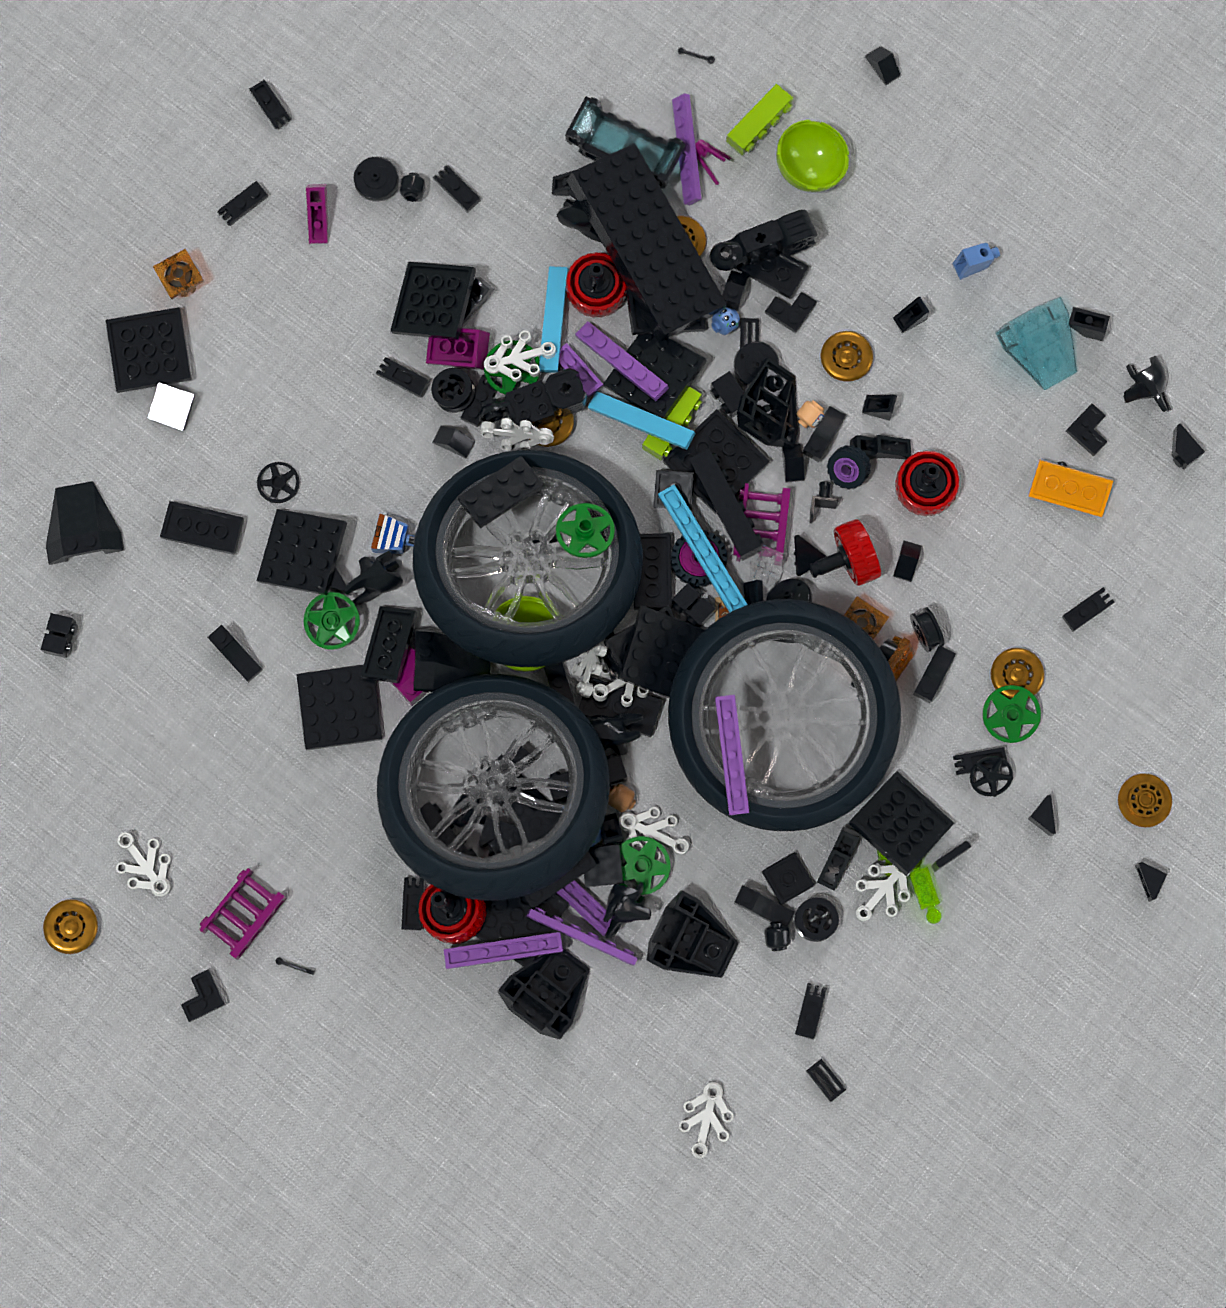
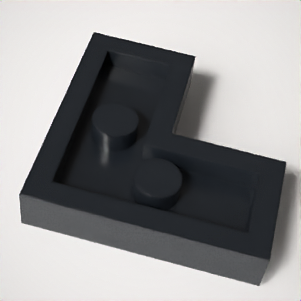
[765,291,817,333]
[1065,403,1107,457]
[181,969,225,1022]

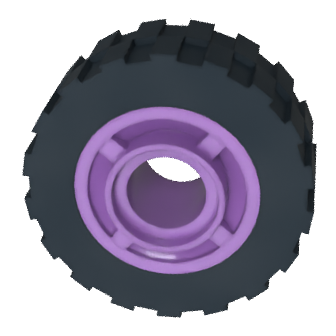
[827,445,871,490]

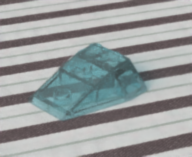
[995,297,1077,390]

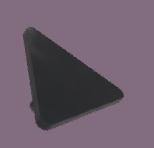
[793,535,827,576]

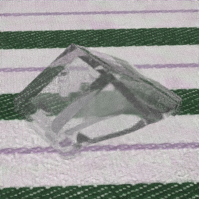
[750,544,785,589]

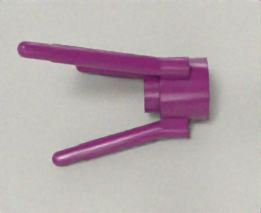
[695,139,731,185]

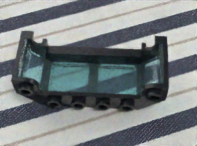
[565,96,686,189]

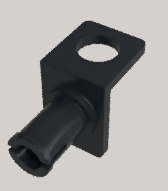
[809,481,838,523]

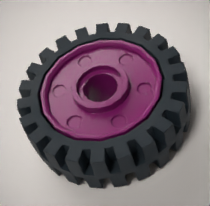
[671,530,727,587]

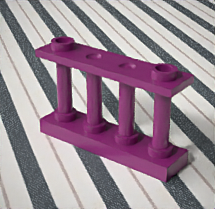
[733,483,791,566]
[199,868,287,960]

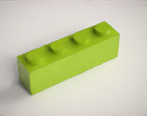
[726,83,793,156]
[642,387,703,461]

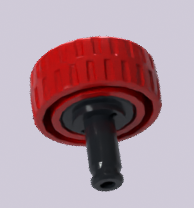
[566,252,626,318]
[895,451,960,516]
[808,519,881,586]
[418,885,486,944]

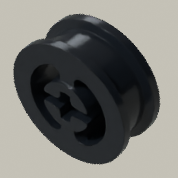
[431,368,476,413]
[910,607,945,652]
[794,897,839,942]

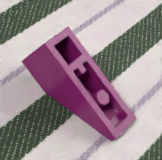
[306,184,328,244]

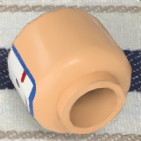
[797,400,825,428]

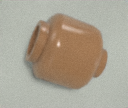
[608,784,636,813]

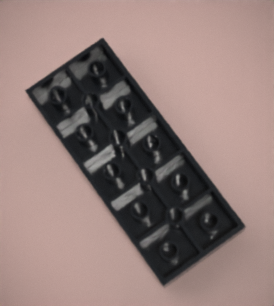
[567,143,727,342]

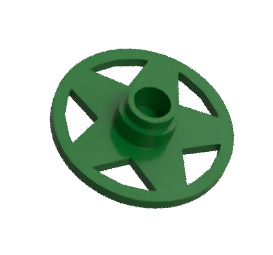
[484,340,540,395]
[556,503,615,558]
[304,592,360,650]
[982,685,1041,743]
[619,836,671,895]

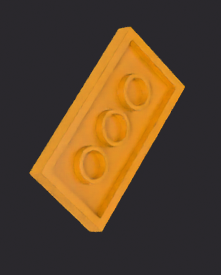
[1028,459,1113,517]

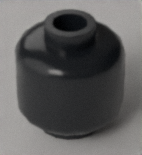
[400,172,425,202]
[764,921,791,951]

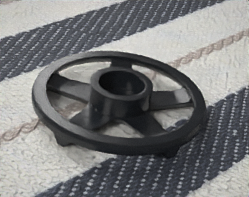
[257,462,299,503]
[970,756,1013,797]

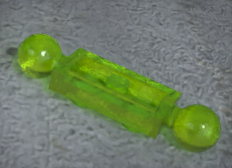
[909,860,942,924]

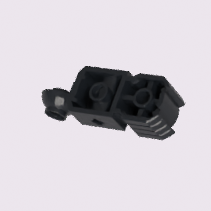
[710,209,818,271]
[479,368,587,427]

